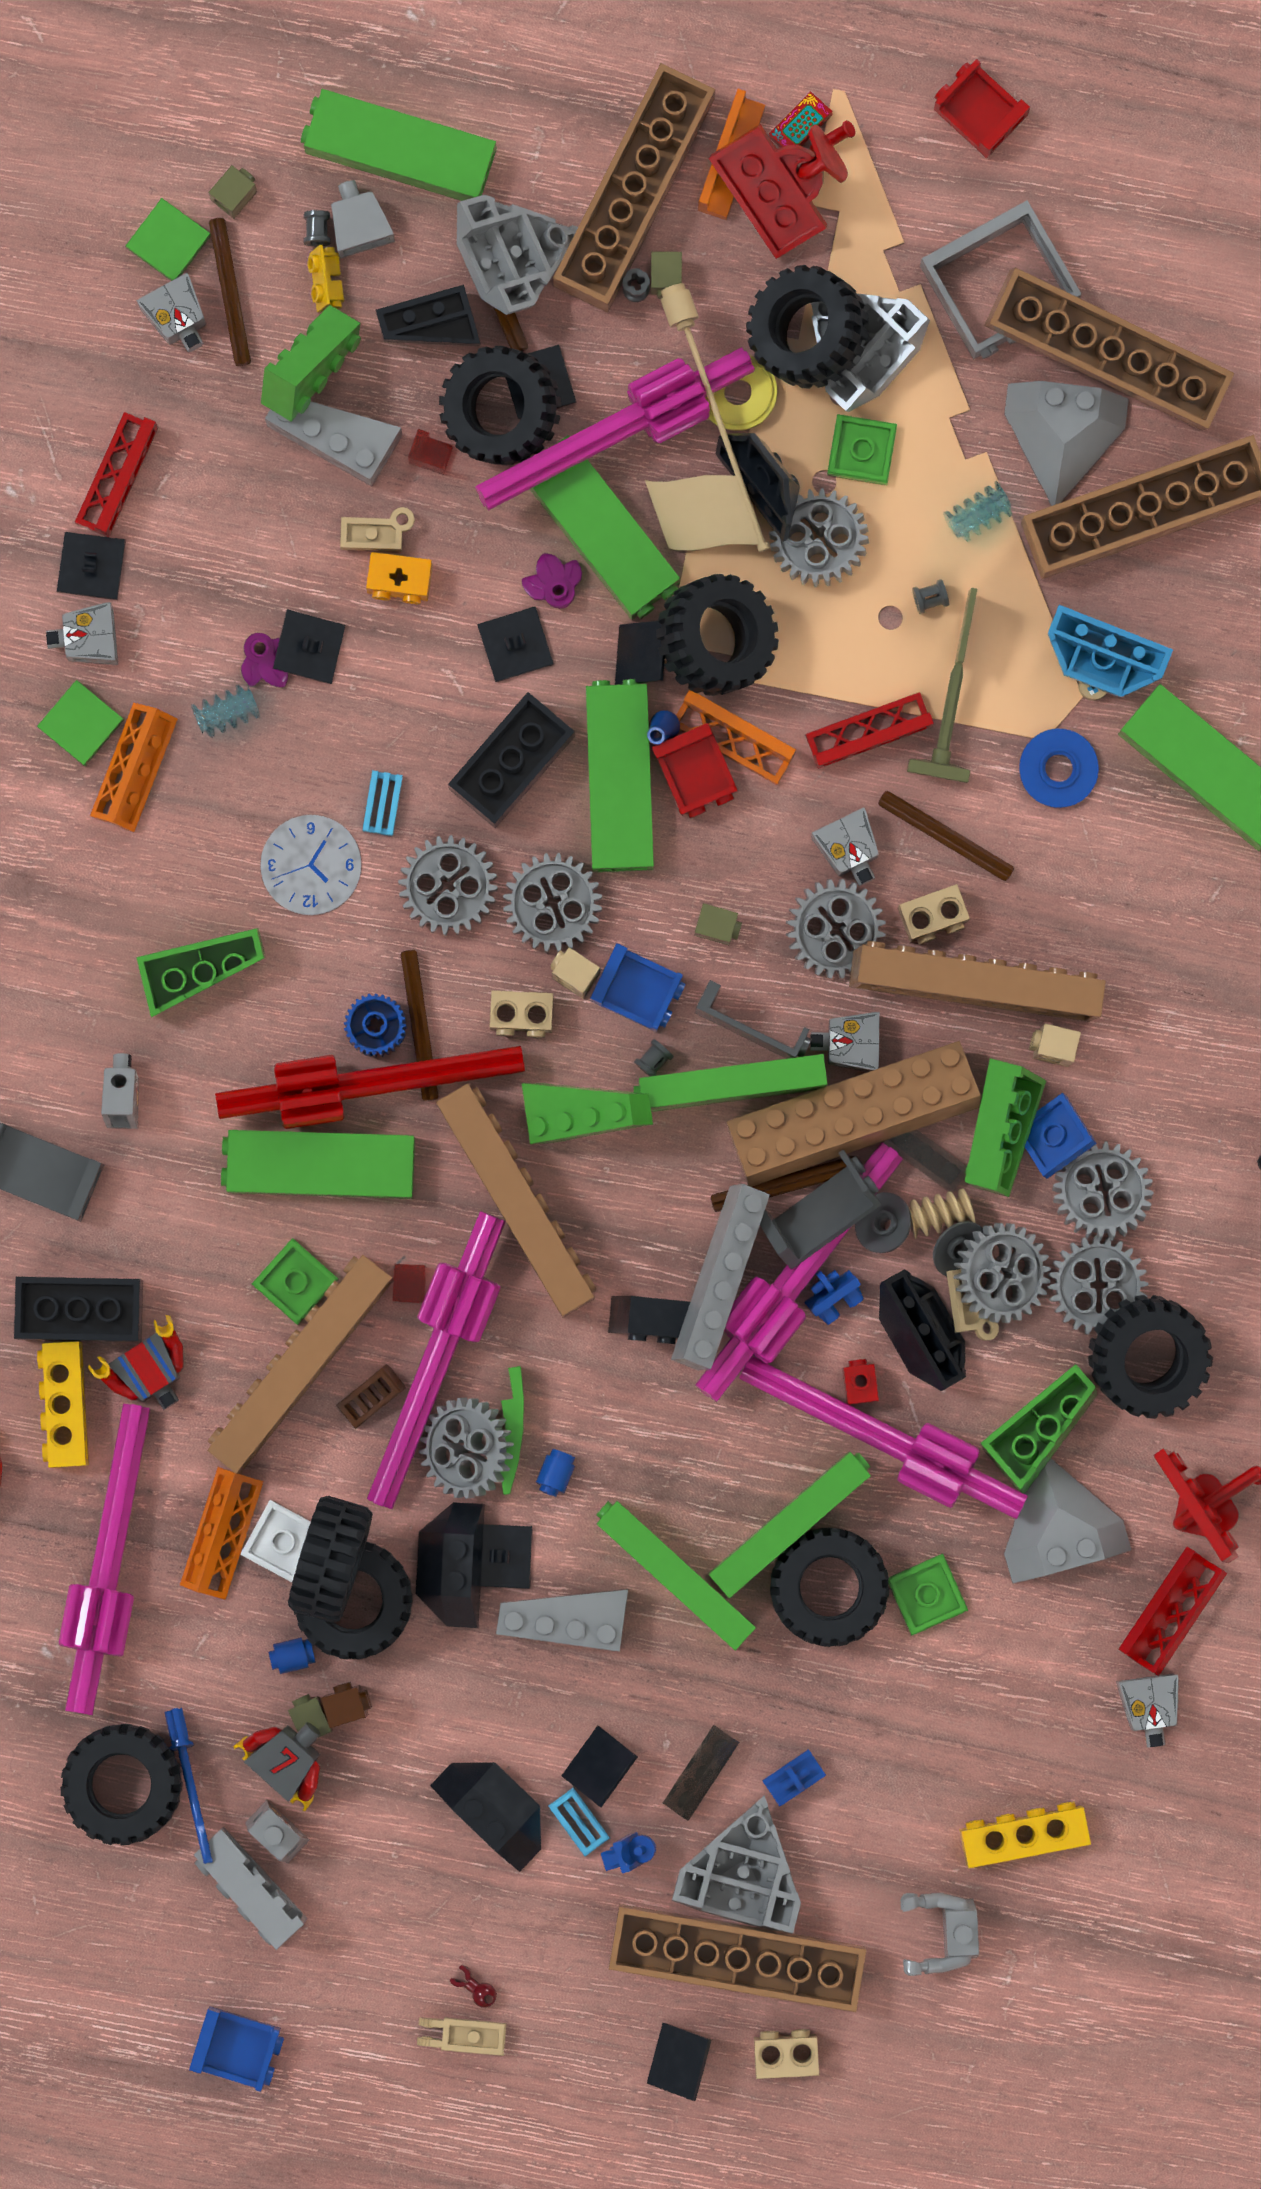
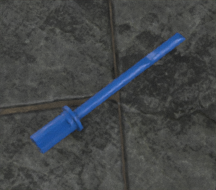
[164,1708,213,1864]

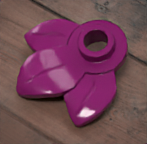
[522,553,582,609]
[241,633,288,687]

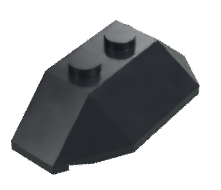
[715,433,800,542]
[879,1269,966,1391]
[416,1502,485,1628]
[430,1762,541,1872]

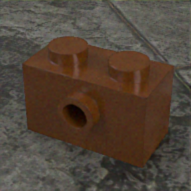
[321,1682,372,1728]

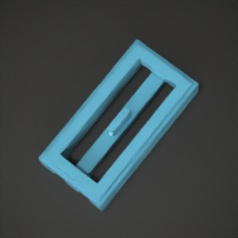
[362,770,403,836]
[548,1787,610,1856]

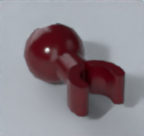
[450,1965,497,2008]

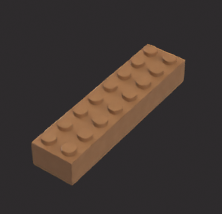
[553,63,715,313]
[984,267,1234,430]
[1021,434,1261,580]
[849,941,1106,1022]
[727,1040,981,1187]
[436,1083,596,1318]
[207,1255,394,1474]
[609,1904,866,2012]

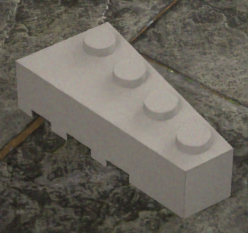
[265,402,403,487]
[496,1589,628,1652]
[194,1827,308,1950]

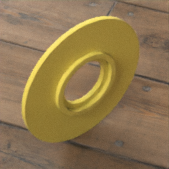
[705,356,778,431]

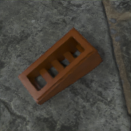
[336,1364,406,1429]

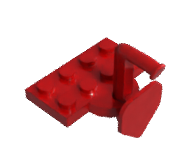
[709,120,856,259]
[1153,1448,1261,1563]

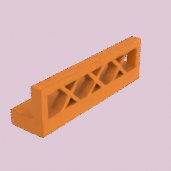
[698,88,766,220]
[676,690,796,785]
[90,702,178,832]
[180,1467,264,1600]

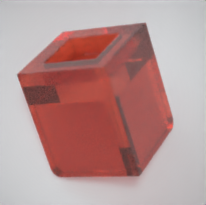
[408,429,453,475]
[393,1264,427,1303]

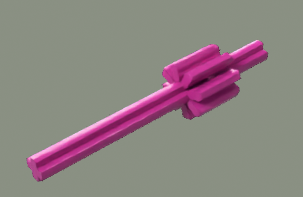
[475,347,755,511]
[695,1142,903,1402]
[367,1211,506,1509]
[739,1356,1028,1519]
[59,1403,150,1716]

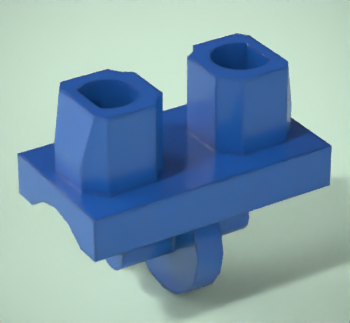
[804,1270,864,1325]
[762,1749,826,1807]
[601,1832,656,1874]

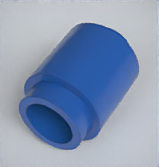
[536,1449,575,1497]
[268,1637,316,1674]

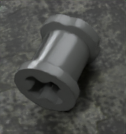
[303,210,331,247]
[622,268,650,302]
[912,579,949,614]
[634,1039,674,1077]

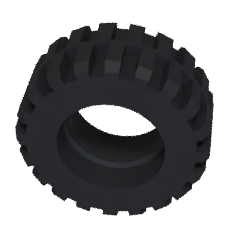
[746,265,869,389]
[439,346,561,465]
[656,574,779,696]
[1088,1295,1213,1419]
[288,1496,373,1623]
[770,1528,890,1647]
[294,1542,413,1660]
[60,1724,183,1846]

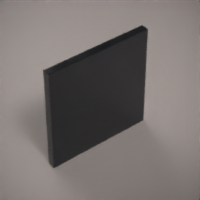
[505,345,576,420]
[57,532,126,600]
[477,607,554,683]
[272,609,346,684]
[615,621,665,685]
[481,1524,532,1588]
[561,1725,638,1808]
[647,2023,712,2101]

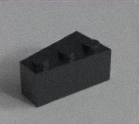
[376,285,481,346]
[608,1296,690,1344]

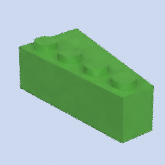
[261,305,361,422]
[136,928,266,1017]
[965,1058,1047,1197]
[522,1083,653,1144]
[981,1364,1098,1494]

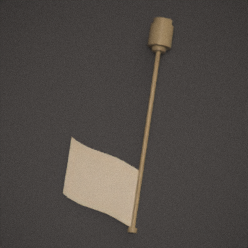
[645,283,770,552]

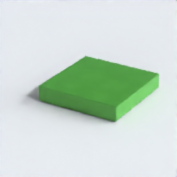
[126,198,211,281]
[827,414,897,485]
[37,680,124,766]
[252,1238,339,1325]
[888,1553,968,1636]

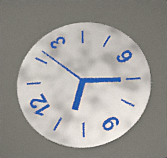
[260,815,361,915]

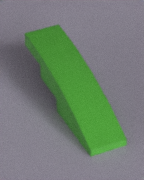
[500,1366,524,1495]

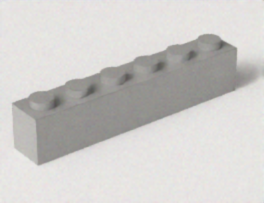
[671,1184,770,1371]

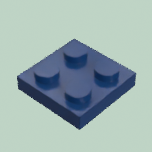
[1025,1093,1097,1179]

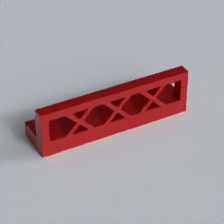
[75,412,158,537]
[805,692,934,769]
[1118,1546,1227,1677]

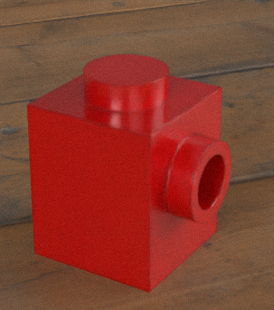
[842,1359,879,1405]

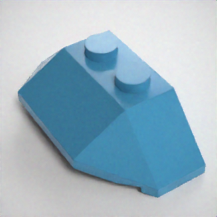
[1047,605,1173,698]

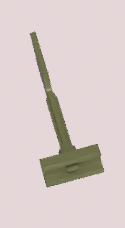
[907,588,977,783]

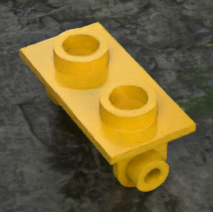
[307,245,344,312]

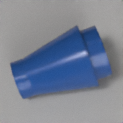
[647,710,680,745]

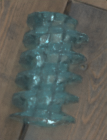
[943,481,1012,542]
[191,683,260,738]

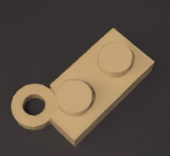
[340,507,415,552]
[946,1269,999,1341]

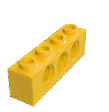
[37,1341,89,1468]
[959,1801,1091,1868]

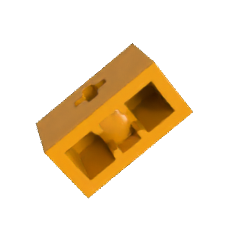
[366,552,433,605]

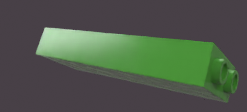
[301,89,497,201]
[529,435,680,620]
[586,679,654,872]
[1118,684,1261,851]
[633,1054,828,1112]
[221,1130,415,1199]
[707,1452,871,1598]
[596,1501,756,1651]

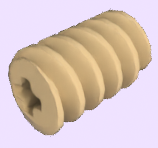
[909,1189,975,1239]

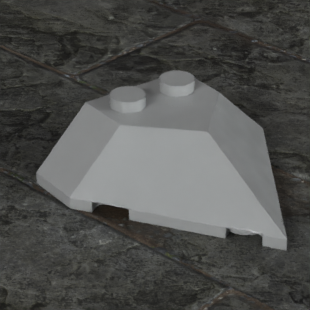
[457,195,578,315]
[811,293,930,412]
[1004,381,1129,506]
[1004,1459,1132,1583]
[672,1795,801,1934]

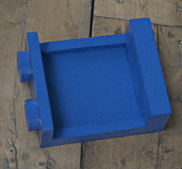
[590,943,686,1032]
[189,2006,284,2092]

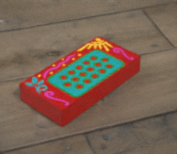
[769,91,833,148]

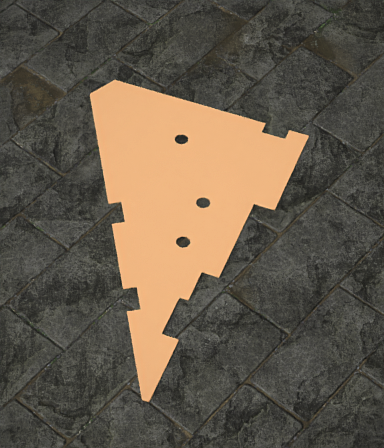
[665,89,1083,738]

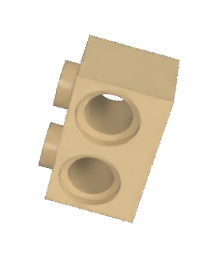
[898,884,970,945]
[550,947,600,999]
[490,990,553,1038]
[1029,1024,1081,1067]
[754,2029,819,2079]

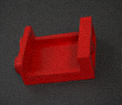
[934,59,1030,158]
[652,723,738,818]

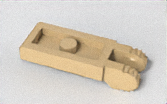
[417,2017,507,2056]

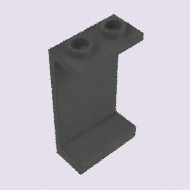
[695,980,812,1059]
[0,1122,104,1222]
[760,1150,882,1270]

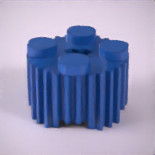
[344,993,407,1058]

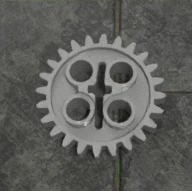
[769,488,869,587]
[398,835,498,936]
[503,853,602,953]
[786,879,886,978]
[1052,1141,1153,1241]
[953,1223,1051,1323]
[1047,1235,1149,1335]
[419,1398,514,1499]

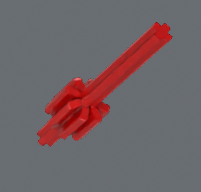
[215,1046,525,1129]

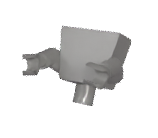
[901,1893,979,1976]

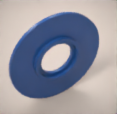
[1019,729,1099,808]

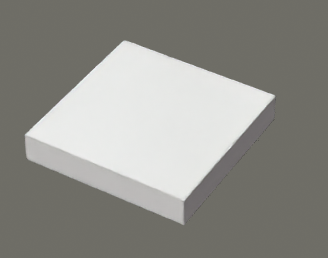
[240,1500,311,1582]

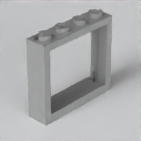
[920,200,1081,360]

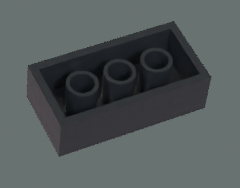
[448,692,575,829]
[14,1277,143,1342]

